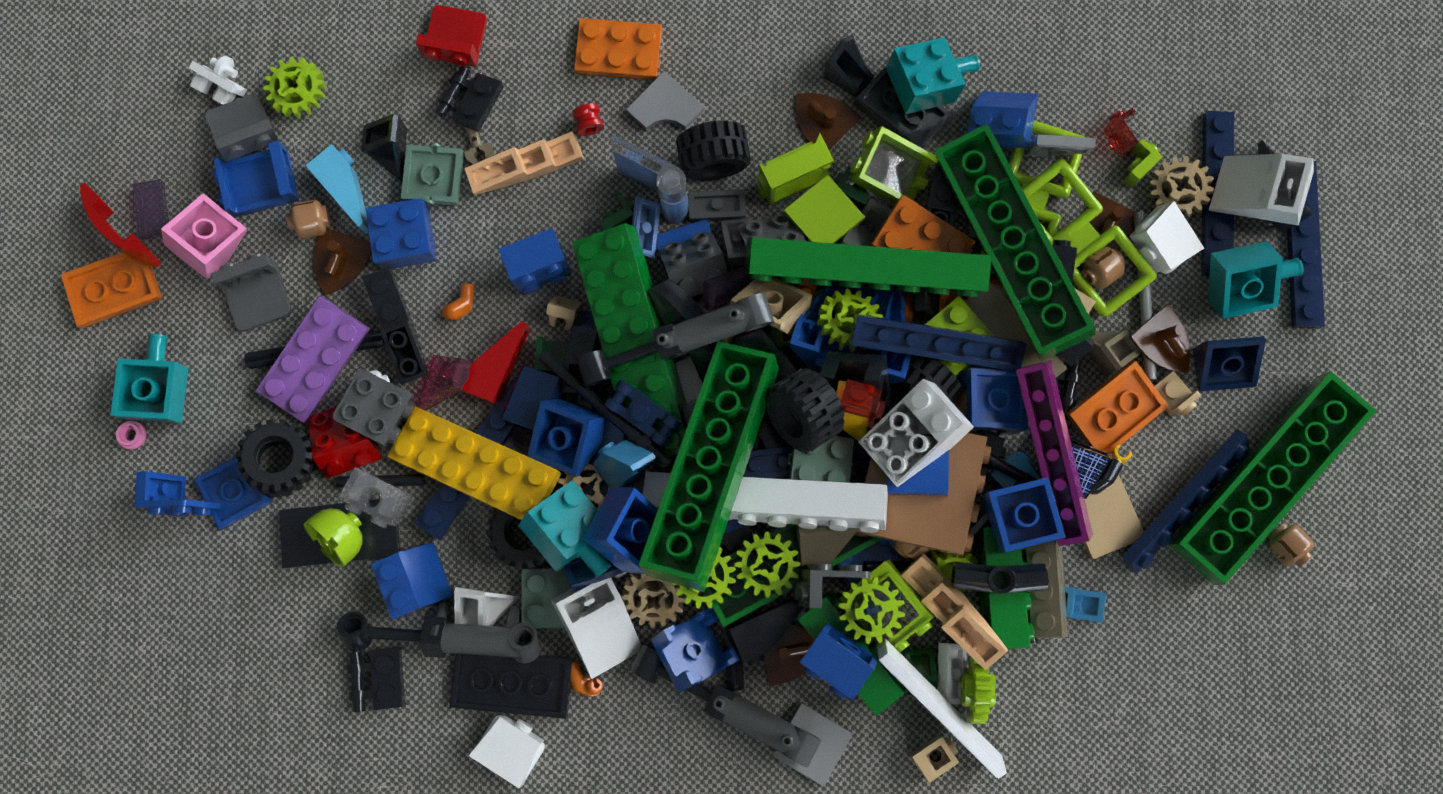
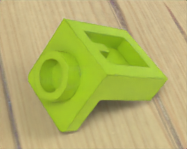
[1124,138,1163,188]

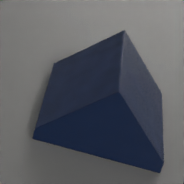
[1192,336,1266,392]
[500,365,566,432]

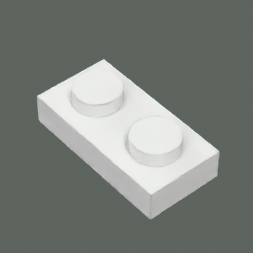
[937,643,967,704]

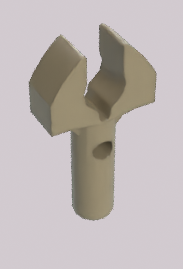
[464,127,495,165]

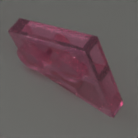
[416,355,471,410]

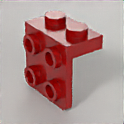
[416,5,487,67]
[308,406,382,479]

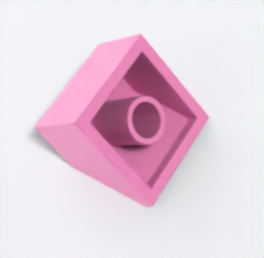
[161,193,247,280]

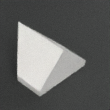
[454,587,520,626]

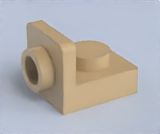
[1154,371,1201,417]

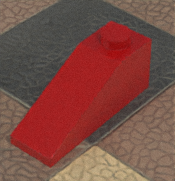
[460,321,531,405]

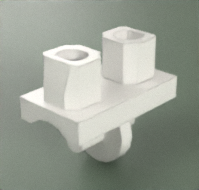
[189,56,247,105]

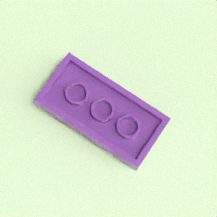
[256,296,370,423]

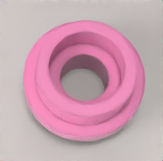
[116,421,146,450]

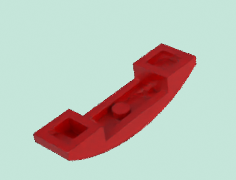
[80,182,162,267]

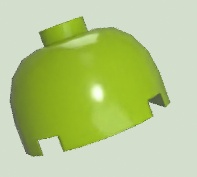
[303,508,363,567]

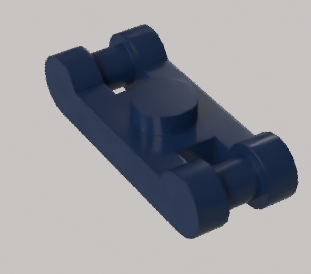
[604,379,682,448]

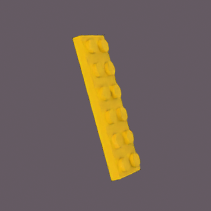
[387,406,562,521]

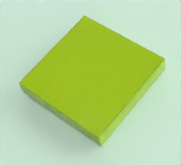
[784,175,865,243]

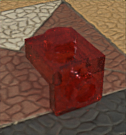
[1103,107,1139,157]
[840,379,886,428]

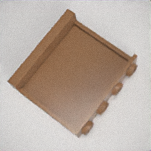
[855,433,991,559]

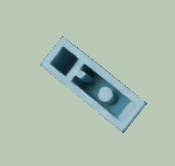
[306,144,369,234]

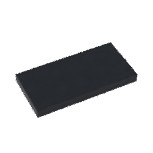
[279,498,400,568]
[449,654,574,719]

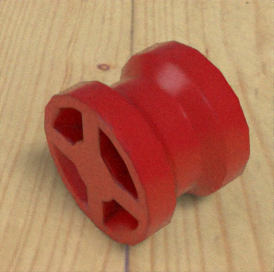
[572,103,604,136]

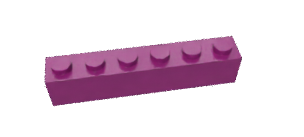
[1016,360,1093,546]

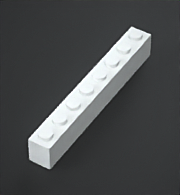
[643,472,888,533]

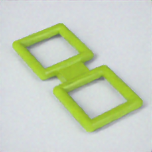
[980,120,1084,255]
[1022,159,1157,317]

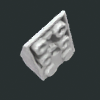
[1209,154,1314,226]
[859,379,974,487]
[551,578,641,679]

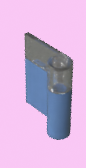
[610,134,689,224]

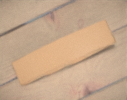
[464,131,584,195]
[901,554,1008,670]

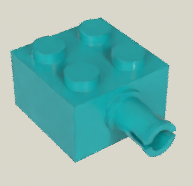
[885,37,980,114]
[1208,241,1304,319]
[110,334,189,424]
[518,480,612,578]

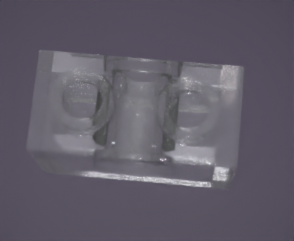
[338,467,413,529]

